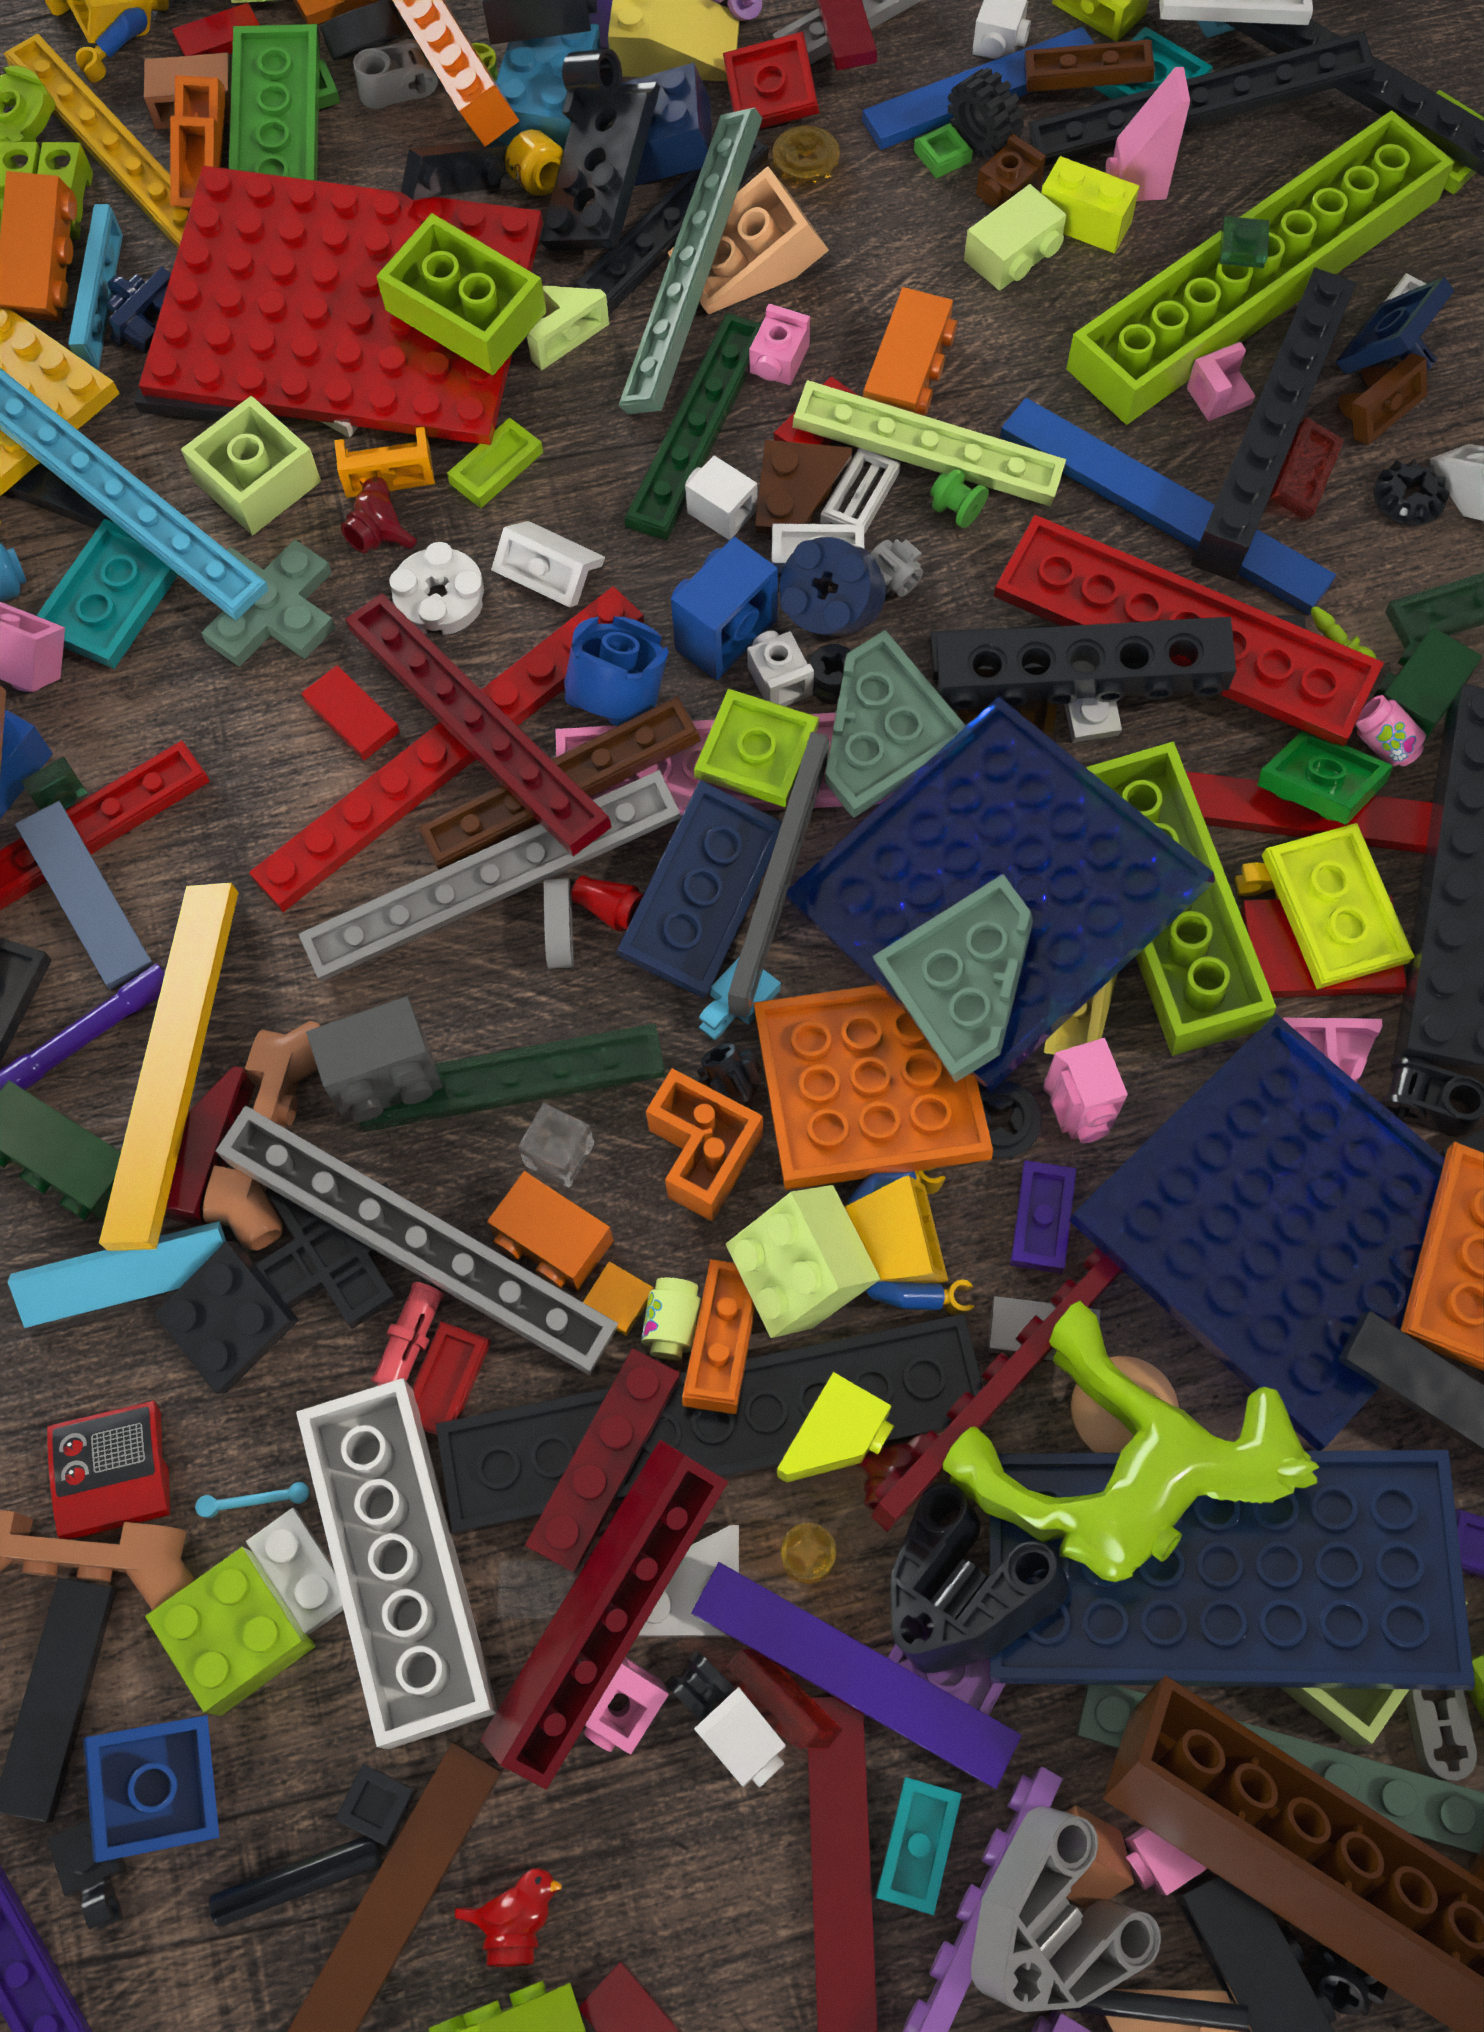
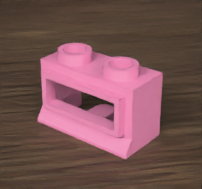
[1043,1038,1128,1144]

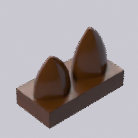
[1338,353,1428,445]

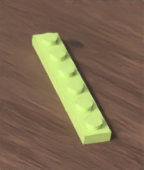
[792,380,1066,507]

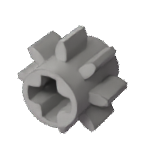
[871,539,923,597]

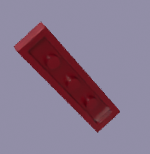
[525,1348,681,1575]

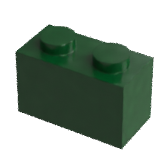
[1373,627,1483,745]

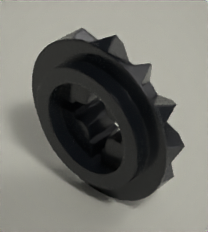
[1374,458,1450,525]
[978,1080,1042,1160]

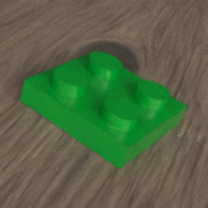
[1257,730,1393,825]

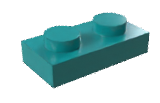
[876,1777,962,1915]

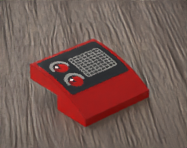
[47,1401,170,1540]

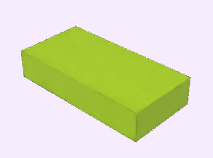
[447,417,543,508]

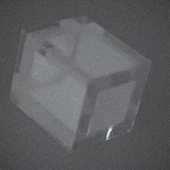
[518,1102,594,1188]

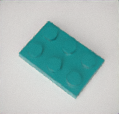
[36,519,179,669]

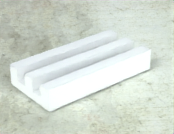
[820,448,901,534]

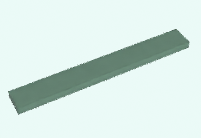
[619,108,763,414]

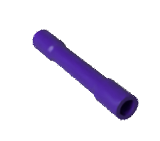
[0,962,165,1090]

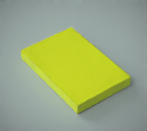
[1262,823,1414,989]

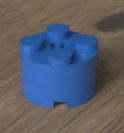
[564,616,668,726]

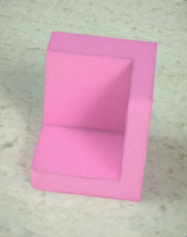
[1187,342,1255,421]

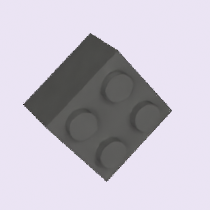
[306,996,443,1122]

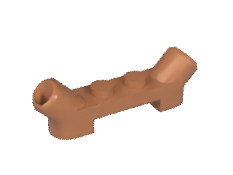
[203,1021,320,1251]
[0,1510,196,1610]

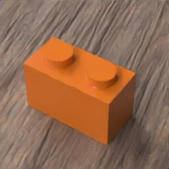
[487,1171,614,1292]

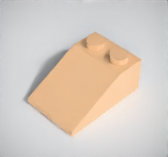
[668,166,829,314]

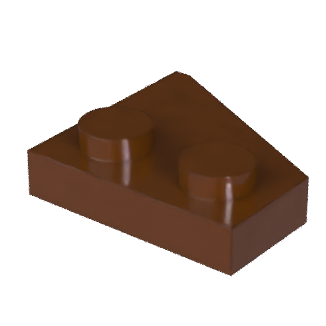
[755,440,852,534]

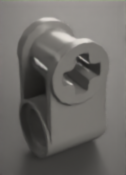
[353,39,438,109]

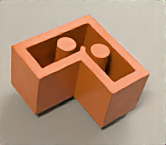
[646,1068,763,1222]

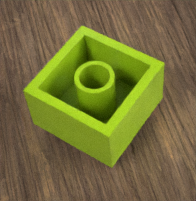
[145,1547,316,1716]

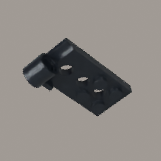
[539,49,661,250]

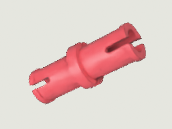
[370,1282,444,1386]

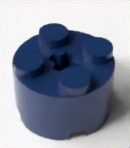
[780,537,886,637]

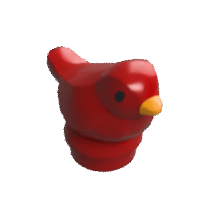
[454,1868,562,1967]

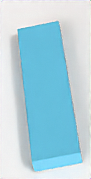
[68,204,123,370]
[7,1221,226,1328]

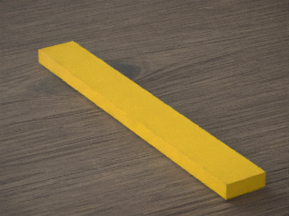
[3,34,190,249]
[99,883,239,1251]

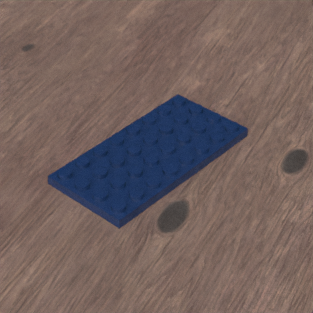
[990,1450,1475,1690]

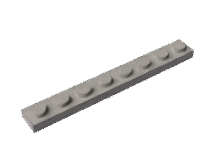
[298,770,681,982]

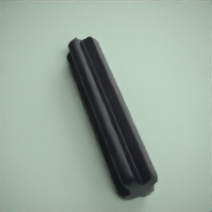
[208,1836,381,1927]

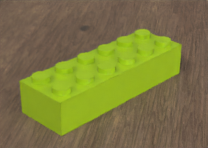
[1077,741,1276,1056]

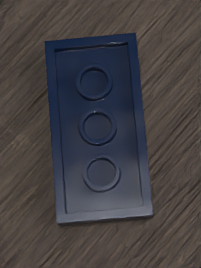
[615,780,782,999]

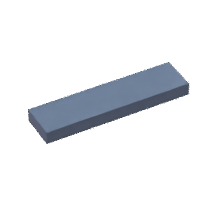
[15,801,154,990]

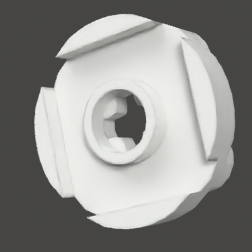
[389,542,484,635]

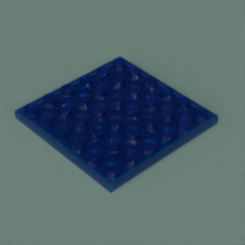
[786,697,1215,1092]
[1069,1014,1445,1451]

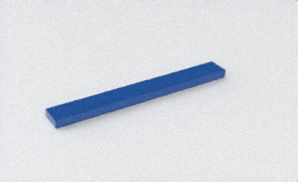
[1000,398,1337,615]

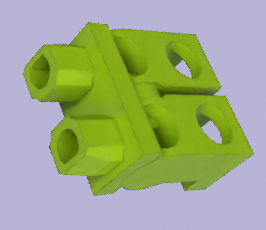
[0,142,93,239]

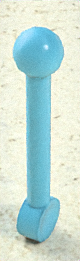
[195,1482,310,1519]

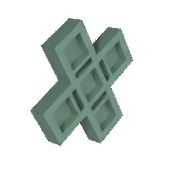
[201,539,336,667]

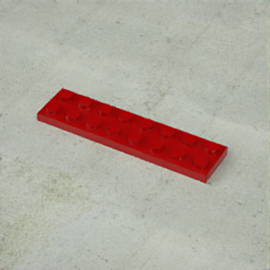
[993,515,1384,746]

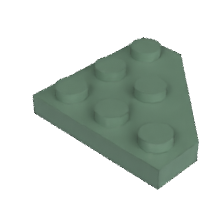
[825,630,972,818]
[872,874,1033,1083]

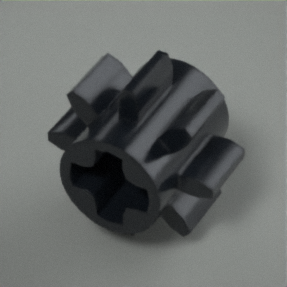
[697,1044,761,1104]
[1309,1945,1388,2016]

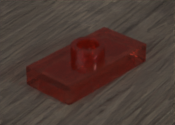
[1269,418,1344,520]

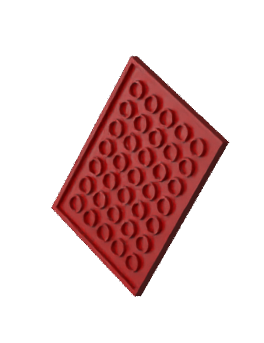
[139,166,543,445]

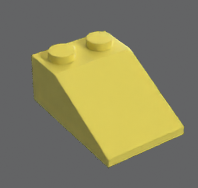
[608,0,740,81]

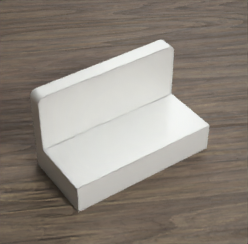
[491,521,605,607]

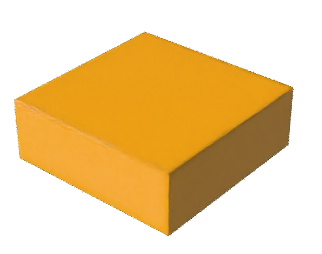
[583,1261,654,1336]

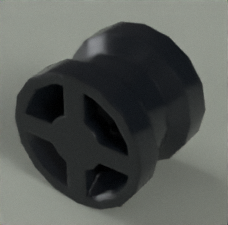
[810,644,851,704]
[664,1649,736,1722]

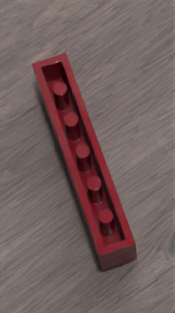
[480,1439,728,1790]

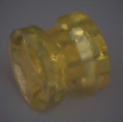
[780,1522,837,1585]

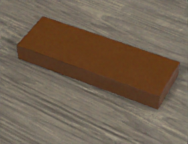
[1025,40,1155,92]

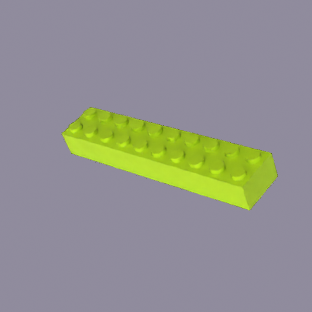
[1066,110,1454,425]

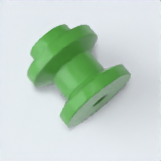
[930,469,989,529]

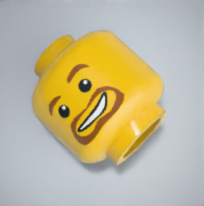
[504,129,564,196]

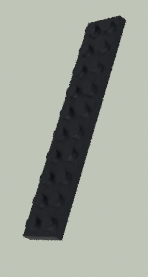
[436,1314,991,1536]

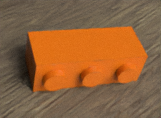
[0,171,77,322]
[863,287,958,416]

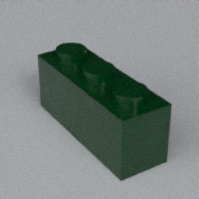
[0,1080,121,1222]

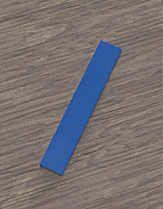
[862,27,1095,150]

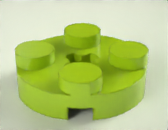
[0,66,55,142]

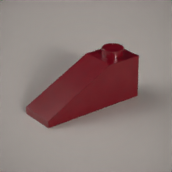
[164,1066,255,1226]

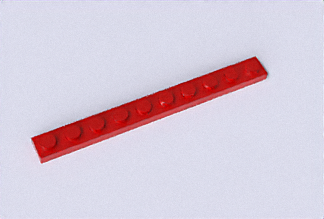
[249,586,645,913]

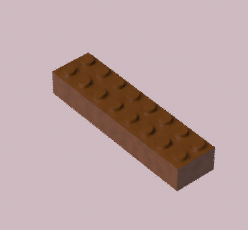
[1103,1675,1484,2032]

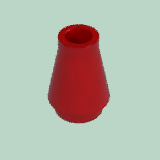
[571,875,643,932]

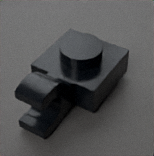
[47,1819,127,1929]

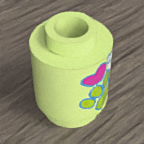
[641,1277,702,1360]

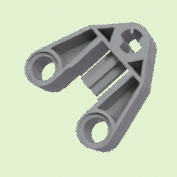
[971,1806,1161,2012]

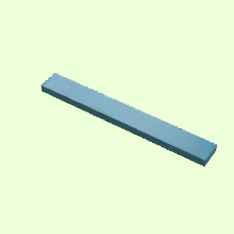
[0,368,268,621]

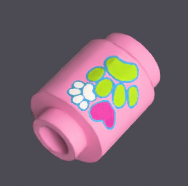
[1355,695,1426,767]

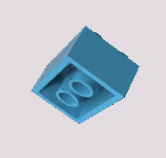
[496,24,601,151]

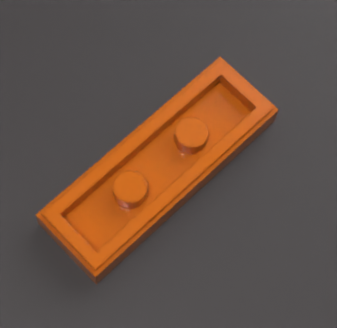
[682,1259,756,1414]

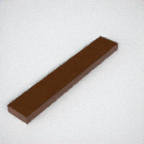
[418,696,701,870]
[287,1742,503,2032]

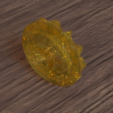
[772,125,840,185]

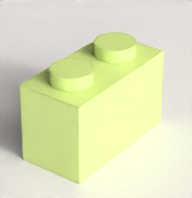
[964,184,1066,291]

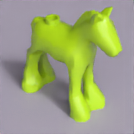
[943,1301,1319,1582]

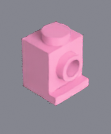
[749,304,810,386]
[583,1657,669,1755]

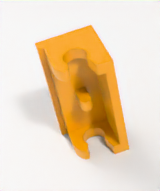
[335,427,435,498]

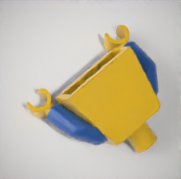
[45,0,169,83]
[845,1168,975,1315]

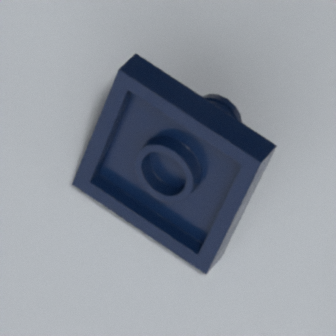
[1335,276,1455,375]

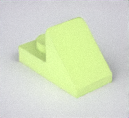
[527,286,609,371]

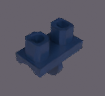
[106,266,171,353]

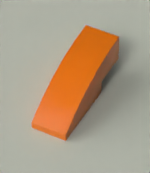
[170,75,225,208]

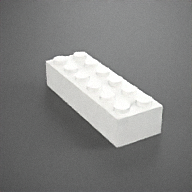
[296,1378,498,1750]

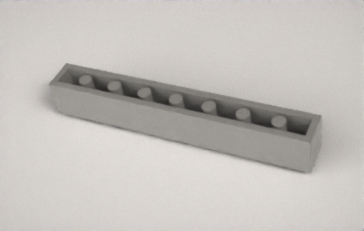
[216,1105,618,1376]

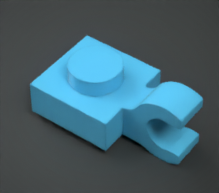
[699,958,781,1041]

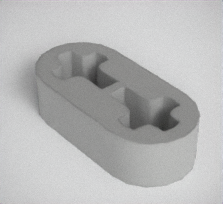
[544,878,574,969]
[1405,1689,1477,1781]

